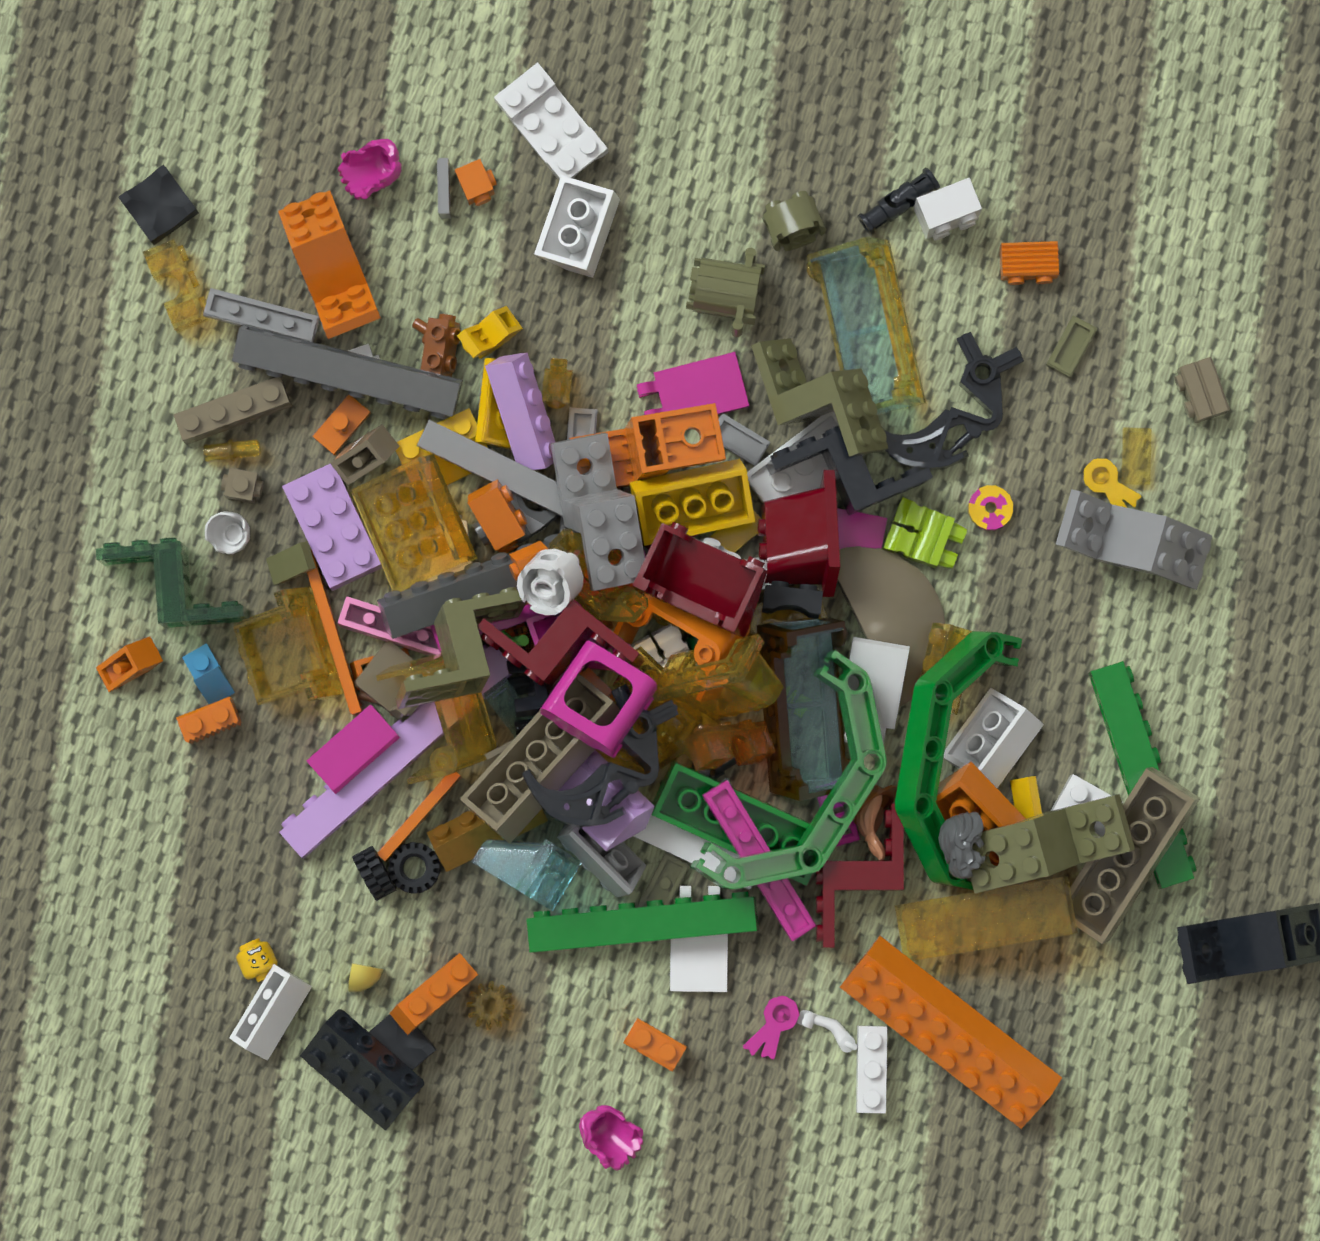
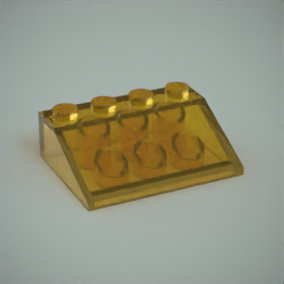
[350,454,478,592]

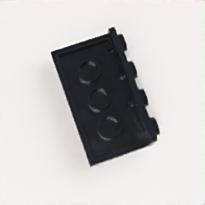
[300,1009,424,1131]

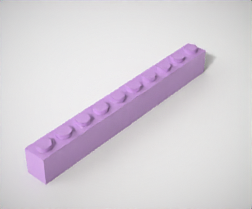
[279,644,512,859]

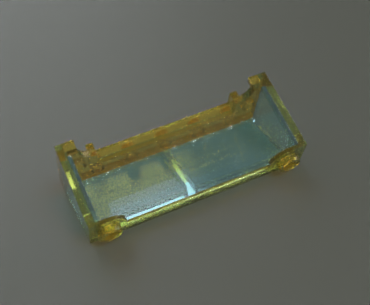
[807,237,926,414]

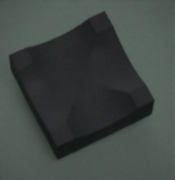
[118,164,199,246]
[762,581,823,619]
[369,1014,437,1070]

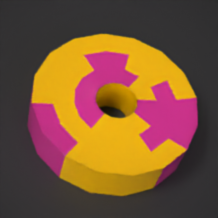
[968,485,1013,531]

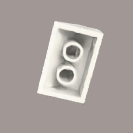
[534,175,620,278]
[944,688,1044,788]

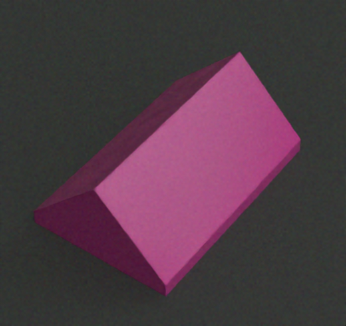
[306,704,400,794]

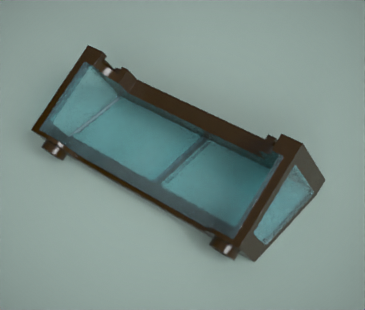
[756,618,850,801]

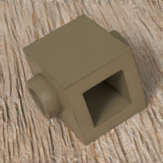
[221,468,263,504]

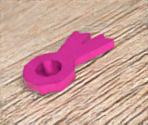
[743,996,799,1060]

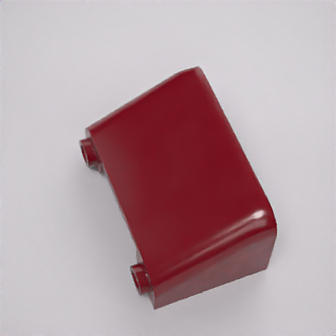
[633,522,767,638]

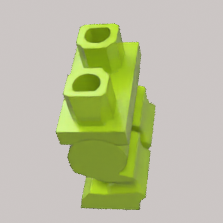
[882,497,967,569]

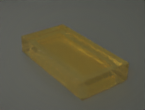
[1121,427,1152,485]

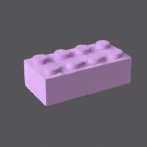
[282,464,383,591]

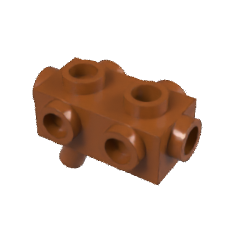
[412,314,461,377]

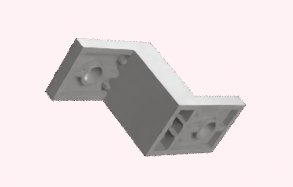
[551,433,645,591]
[1056,489,1212,590]

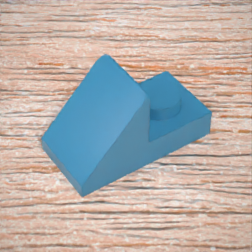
[182,643,235,704]

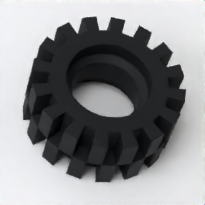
[388,842,441,894]
[352,846,397,901]

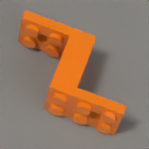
[278,190,381,339]
[568,403,726,488]

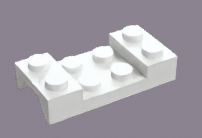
[494,62,608,181]

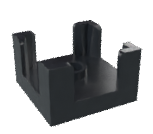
[506,660,548,735]

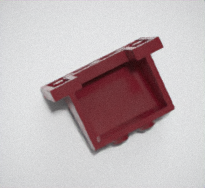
[758,470,840,597]

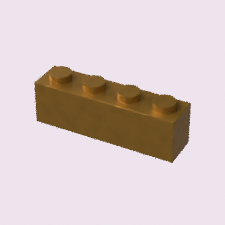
[427,809,548,872]

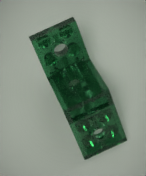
[96,538,250,628]

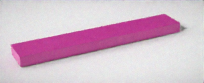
[702,780,816,942]

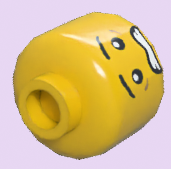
[236,938,278,983]

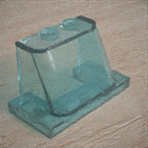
[471,839,581,911]

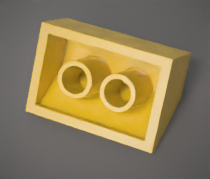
[396,408,488,499]

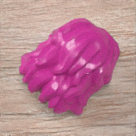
[337,139,402,200]
[579,1105,643,1171]

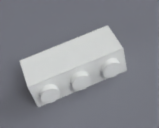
[229,964,312,1061]
[856,1026,887,1113]

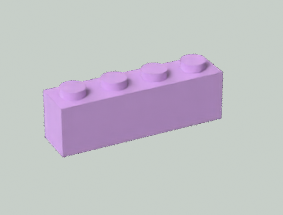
[485,353,555,470]

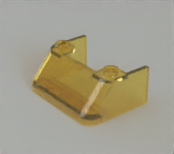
[376,653,497,785]

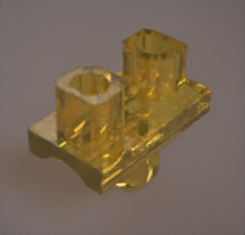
[542,358,573,409]

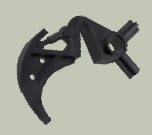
[881,332,1024,471]
[521,684,679,827]

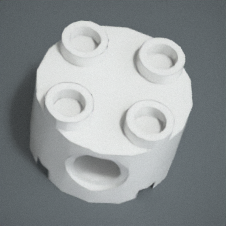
[517,549,584,615]

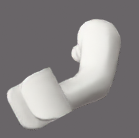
[797,1010,857,1053]

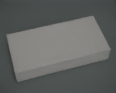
[437,158,451,219]
[719,413,770,466]

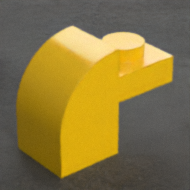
[457,306,523,359]

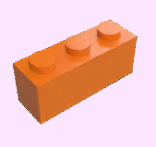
[389,953,478,1035]

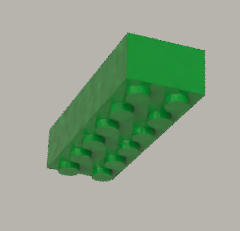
[651,760,814,886]

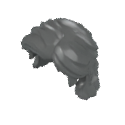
[938,812,986,879]

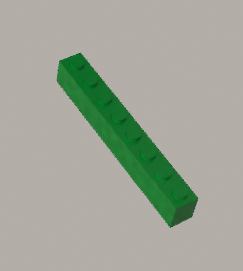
[1088,661,1197,889]
[526,891,759,953]

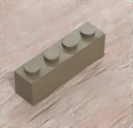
[173,377,292,445]

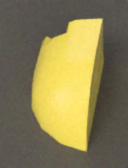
[348,964,384,992]

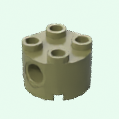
[762,191,826,252]

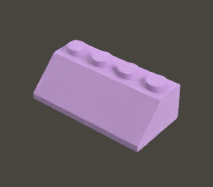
[558,750,655,851]

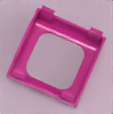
[540,641,657,758]

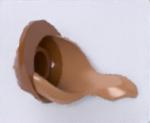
[852,784,897,861]

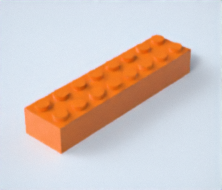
[840,936,1062,1129]

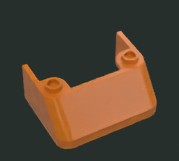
[613,590,750,698]

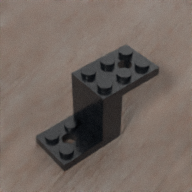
[766,425,933,516]
[1177,903,1320,984]

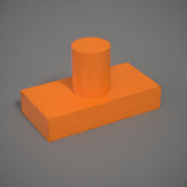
[312,395,371,456]

